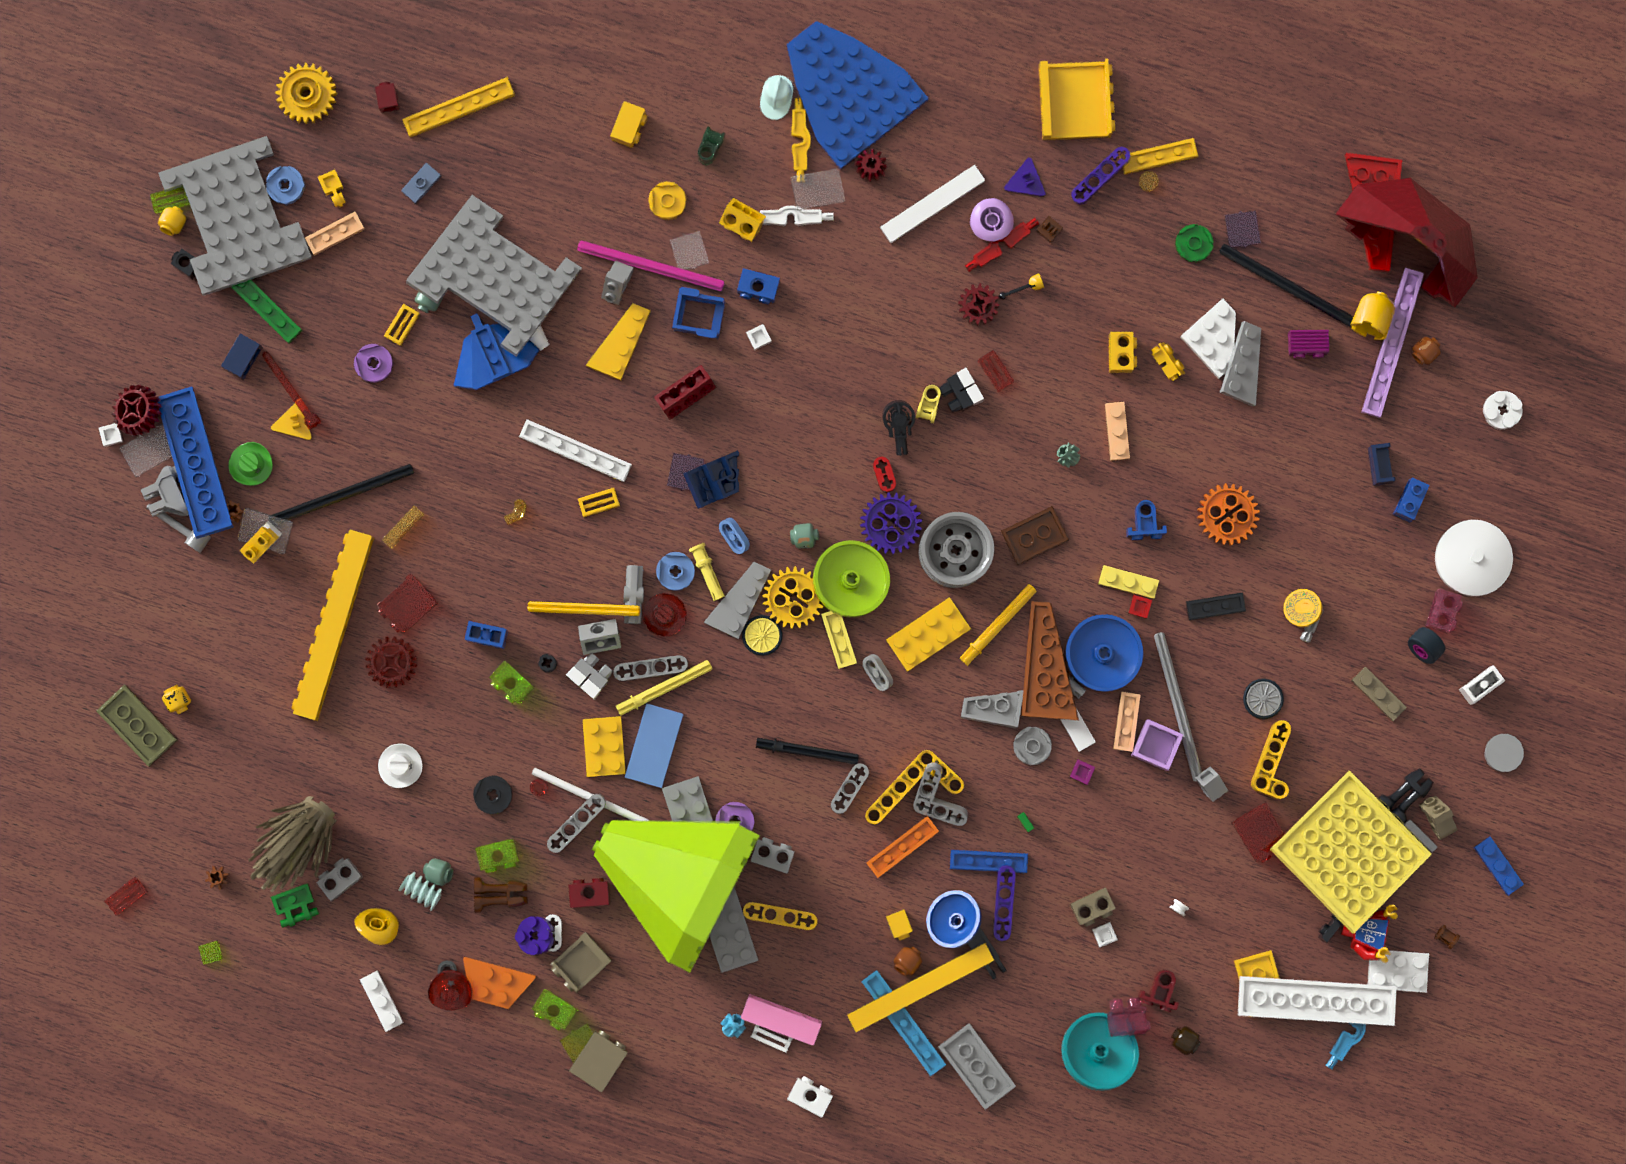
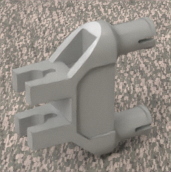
[141,466,189,517]

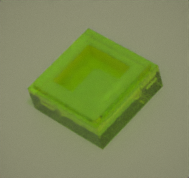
[198,941,223,965]

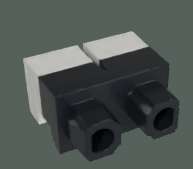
[939,368,984,413]

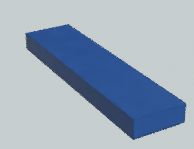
[950,850,1028,873]

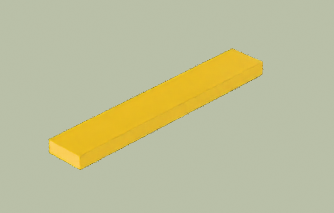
[402,77,515,138]

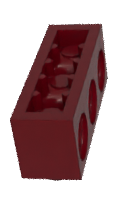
[654,365,717,420]

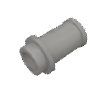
[1069,676,1086,699]

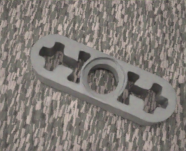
[831,763,869,814]

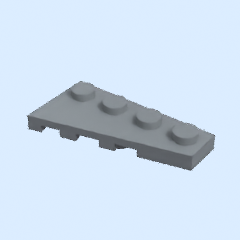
[1220,321,1261,406]

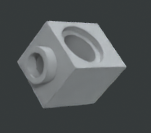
[1195,767,1228,802]

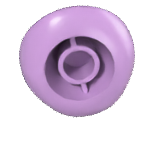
[970,198,1014,241]

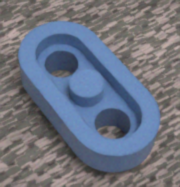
[719,518,750,554]

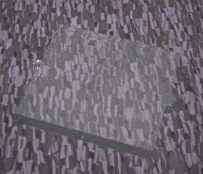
[670,231,709,270]

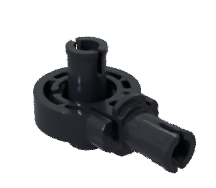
[882,400,915,456]

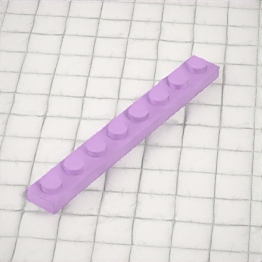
[1361,268,1424,418]

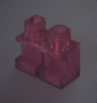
[1107,997,1151,1037]

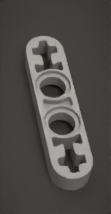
[613,655,688,681]
[547,794,606,853]

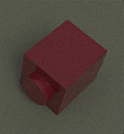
[375,82,400,113]

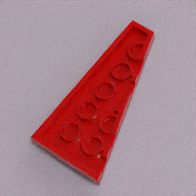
[1345,153,1402,272]

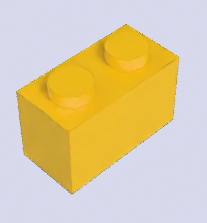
[610,101,648,148]

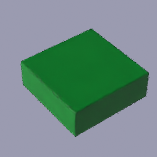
[1016,813,1034,832]

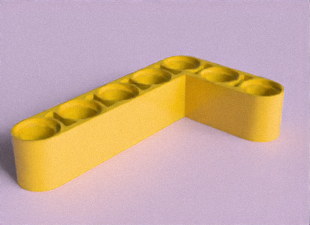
[865,750,964,825]

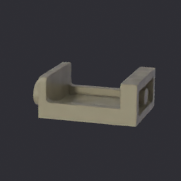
[551,932,612,993]
[569,1030,628,1092]

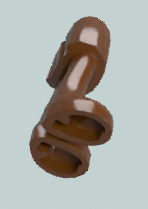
[474,877,528,913]

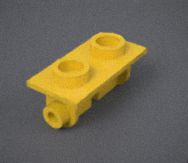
[1151,342,1185,382]

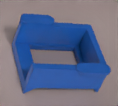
[672,287,726,339]

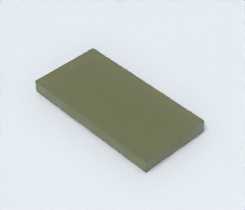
[96,685,178,767]

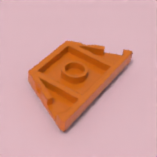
[463,957,536,1009]

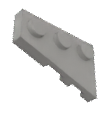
[961,690,1023,729]

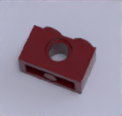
[569,878,610,908]

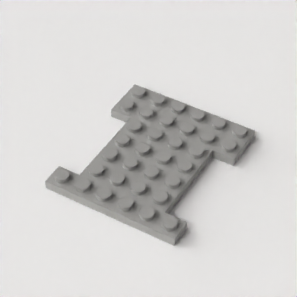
[158,136,312,296]
[406,195,582,357]

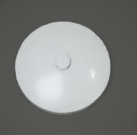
[1435,520,1513,597]

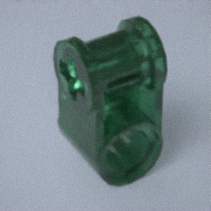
[698,126,726,165]

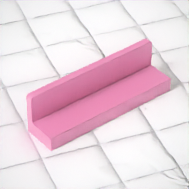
[741,994,822,1045]

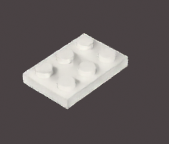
[1368,951,1429,993]

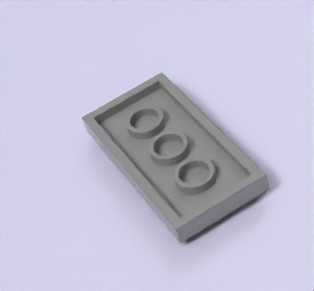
[938,1023,1016,1110]

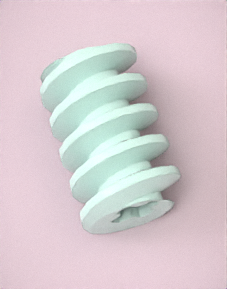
[398,872,442,911]

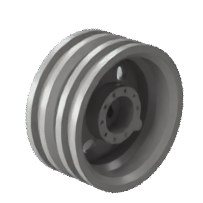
[918,512,994,588]

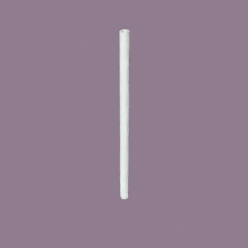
[532,768,648,820]

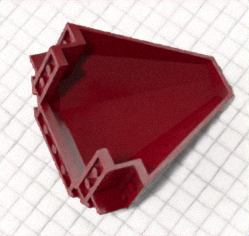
[1336,178,1478,308]

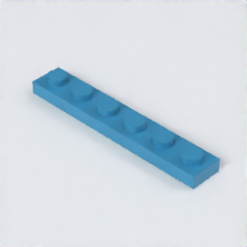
[861,970,946,1076]

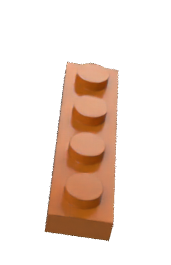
[866,816,939,878]

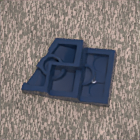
[683,450,739,509]

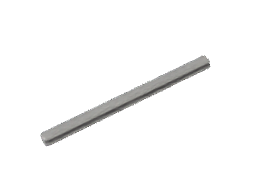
[1154,632,1202,782]

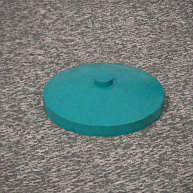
[1061,1012,1139,1091]

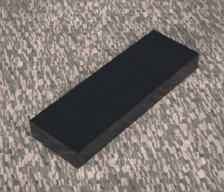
[1186,592,1246,621]

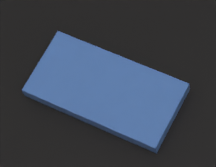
[625,703,684,788]

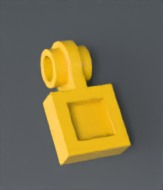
[318,170,346,207]

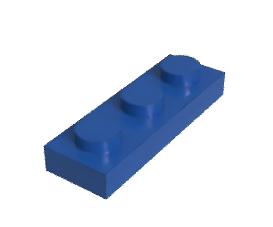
[1473,836,1524,895]

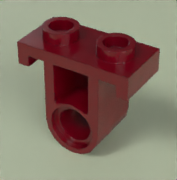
[1138,970,1179,1013]

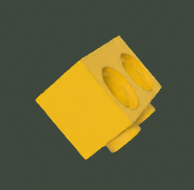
[719,198,766,242]
[1109,332,1137,373]

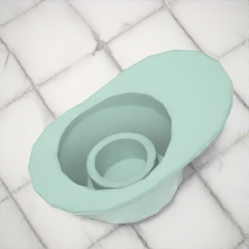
[760,75,793,120]

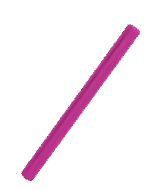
[578,241,724,291]

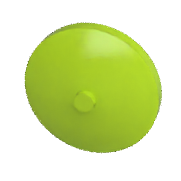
[813,540,890,617]

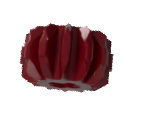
[855,149,887,182]

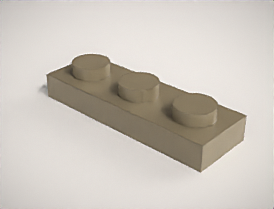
[1351,667,1407,721]

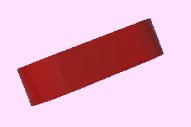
[873,457,896,493]

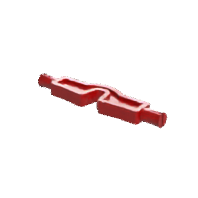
[965,218,1039,272]

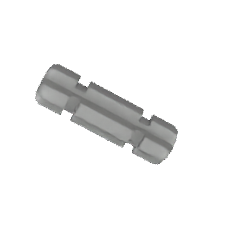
[1300,609,1323,643]

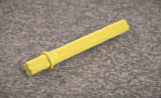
[616,660,712,716]

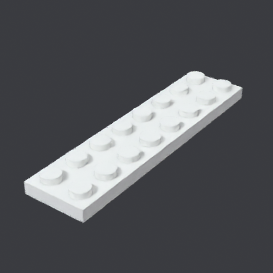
[1238,976,1396,1026]

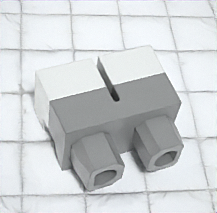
[566,653,613,700]

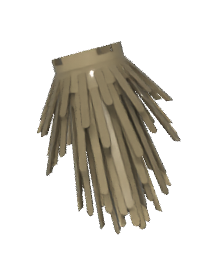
[248,796,337,893]

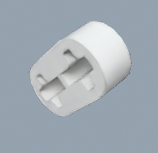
[546,915,562,952]

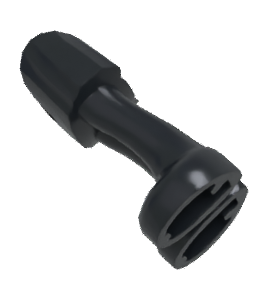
[1378,768,1434,824]

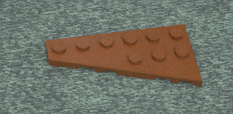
[1021,601,1079,721]

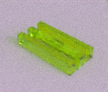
[150,186,190,214]

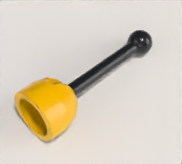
[999,274,1044,300]

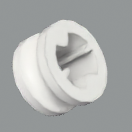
[1170,899,1189,916]

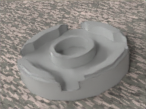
[1013,727,1052,765]
[1484,734,1524,772]

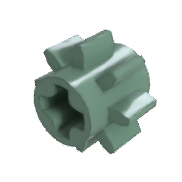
[1057,443,1080,468]

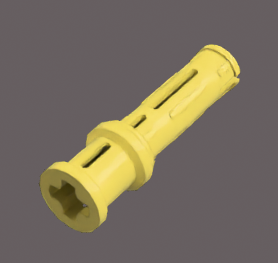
[689,543,725,601]

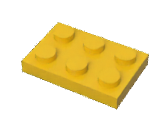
[583,716,626,777]

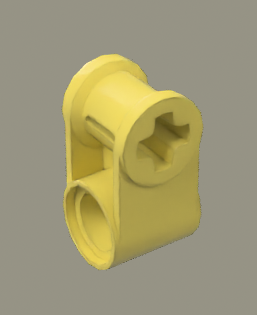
[915,385,941,423]

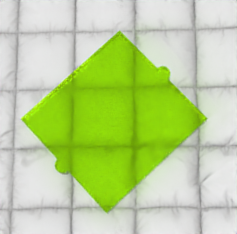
[560,1024,593,1064]

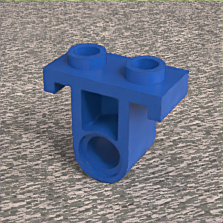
[1126,500,1167,540]

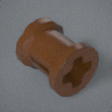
[1434,925,1460,950]

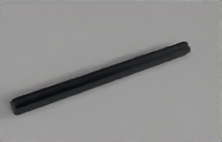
[1219,244,1354,326]
[269,464,414,526]

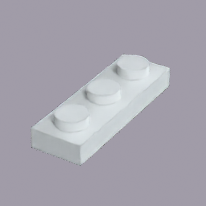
[360,971,404,1032]

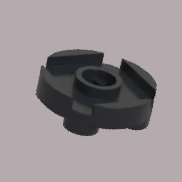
[473,775,512,814]

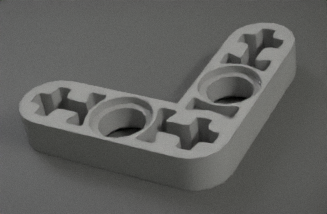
[913,762,968,826]

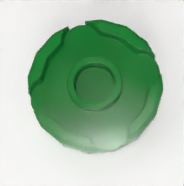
[1175,224,1214,262]

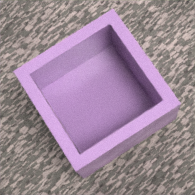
[1131,719,1184,771]

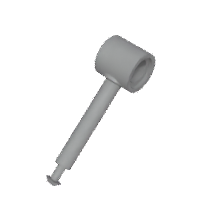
[147,504,211,553]

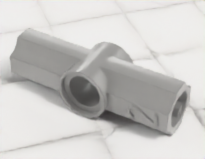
[624,565,644,624]

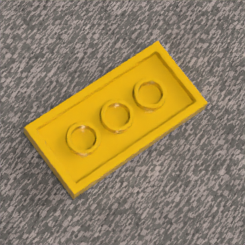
[886,597,971,672]

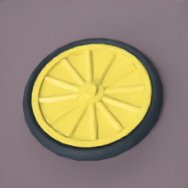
[742,615,783,656]

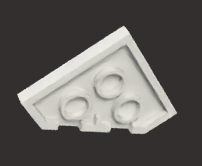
[1180,299,1236,379]

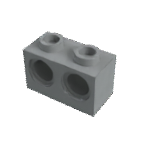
[751,837,795,874]
[317,858,364,901]

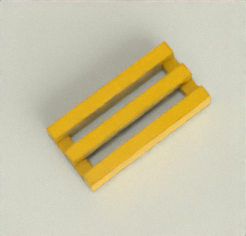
[384,304,420,346]
[578,488,620,517]

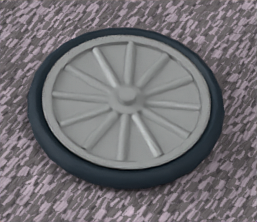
[1243,679,1284,719]

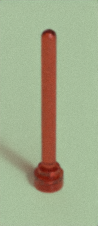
[262,351,321,430]

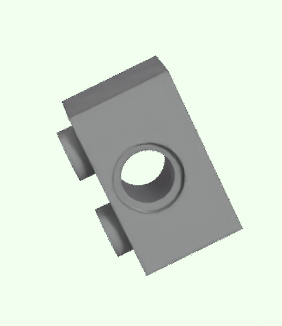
[578,619,621,655]

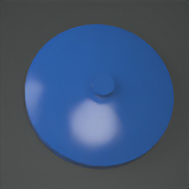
[1066,614,1143,692]

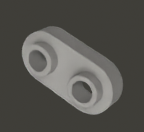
[863,654,893,691]

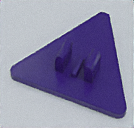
[1004,157,1045,196]

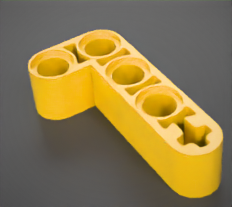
[1251,720,1291,799]

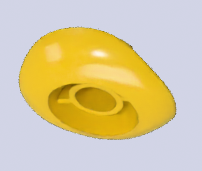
[354,908,399,945]

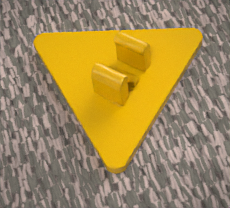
[271,399,312,440]

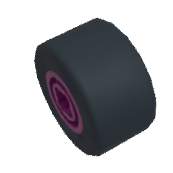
[1408,627,1446,664]

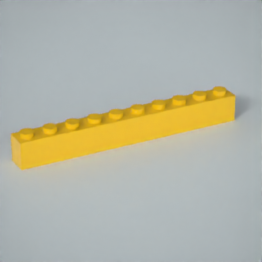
[291,530,374,721]

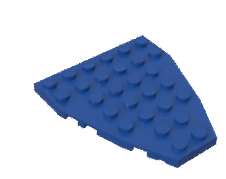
[787,21,929,170]

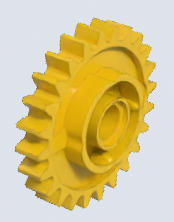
[275,63,337,124]

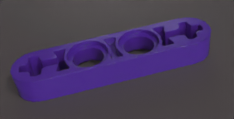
[1071,147,1130,205]
[993,865,1016,941]

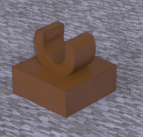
[1036,216,1063,243]

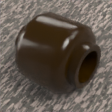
[1171,1026,1201,1055]

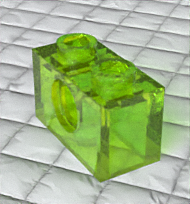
[489,661,535,704]
[475,839,520,873]
[532,989,578,1031]

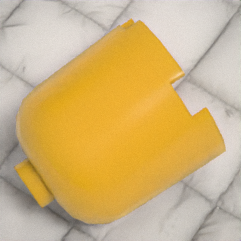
[1351,292,1395,340]

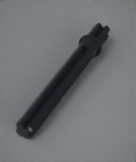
[755,737,859,764]

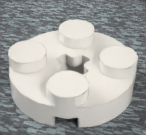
[1483,391,1522,430]

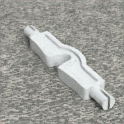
[760,206,834,226]

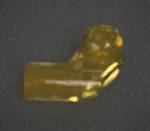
[504,499,527,525]

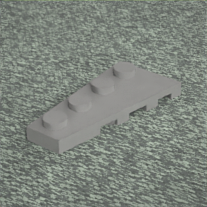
[704,562,771,639]

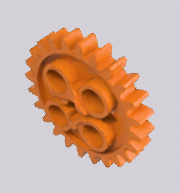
[1197,483,1260,546]

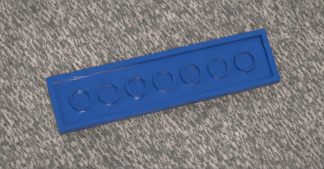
[158,386,234,539]

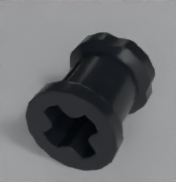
[538,654,557,673]

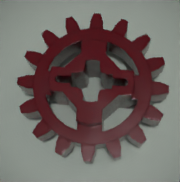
[958,283,1000,326]

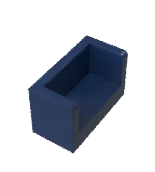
[221,333,263,380]
[1368,443,1396,486]

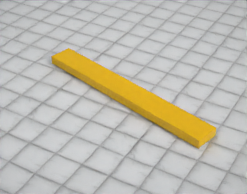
[847,943,994,1032]

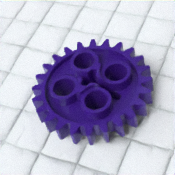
[860,492,922,555]

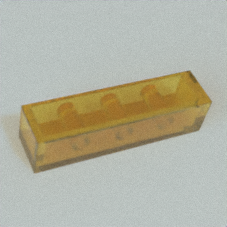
[382,505,424,549]

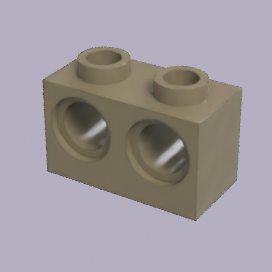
[1070,888,1116,927]

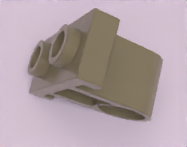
[1419,795,1457,840]

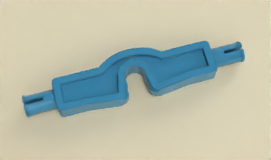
[1325,1023,1366,1070]

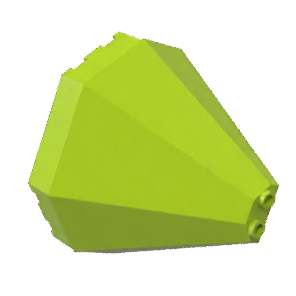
[592,820,760,973]

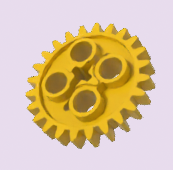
[762,566,823,629]

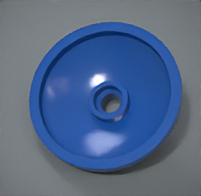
[926,890,981,948]

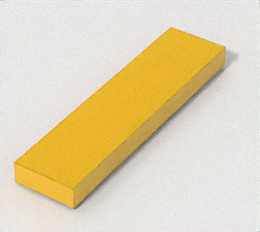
[1120,138,1198,175]

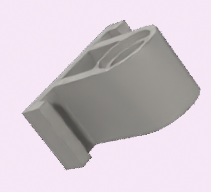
[601,261,634,305]

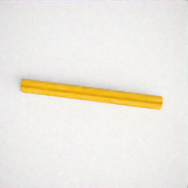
[528,601,640,616]

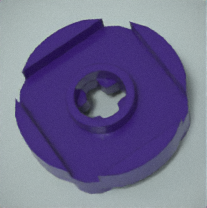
[515,916,554,955]

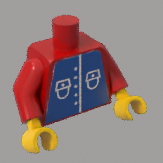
[1341,905,1398,963]

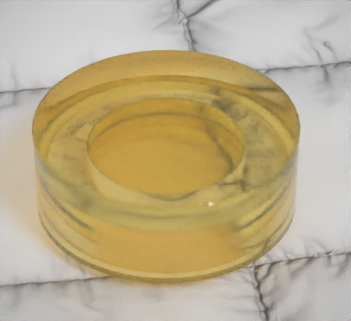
[1139,171,1159,191]

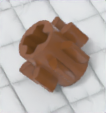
[227,500,243,523]
[205,866,230,889]

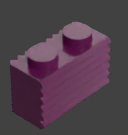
[1288,330,1329,359]

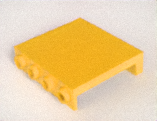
[1039,59,1115,140]

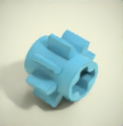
[720,1013,746,1038]

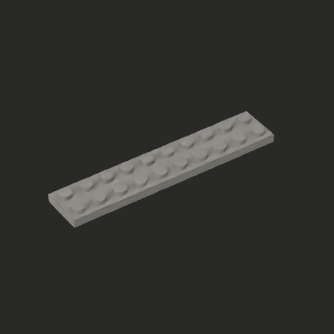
[662,776,758,973]

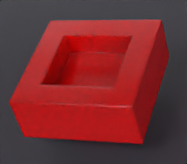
[1128,595,1152,619]

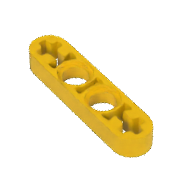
[743,902,817,930]

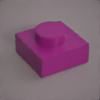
[1070,759,1095,785]

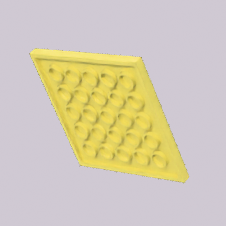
[1270,770,1431,934]

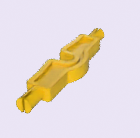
[791,98,811,183]

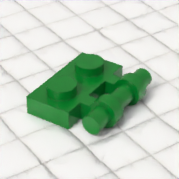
[271,883,319,928]

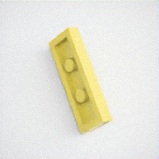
[1098,565,1159,599]
[821,611,857,669]

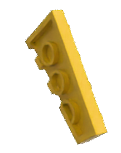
[586,303,651,381]

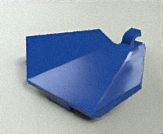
[454,314,540,390]

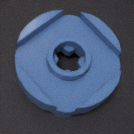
[266,166,305,205]
[656,552,695,591]

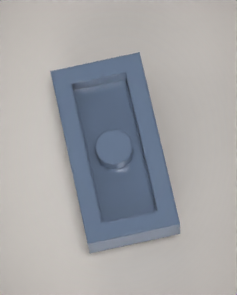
[401,163,441,204]

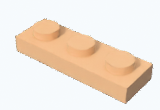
[305,212,365,256]
[1105,402,1130,461]
[1113,692,1141,752]

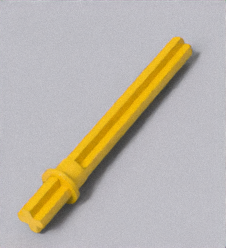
[960,584,1036,666]

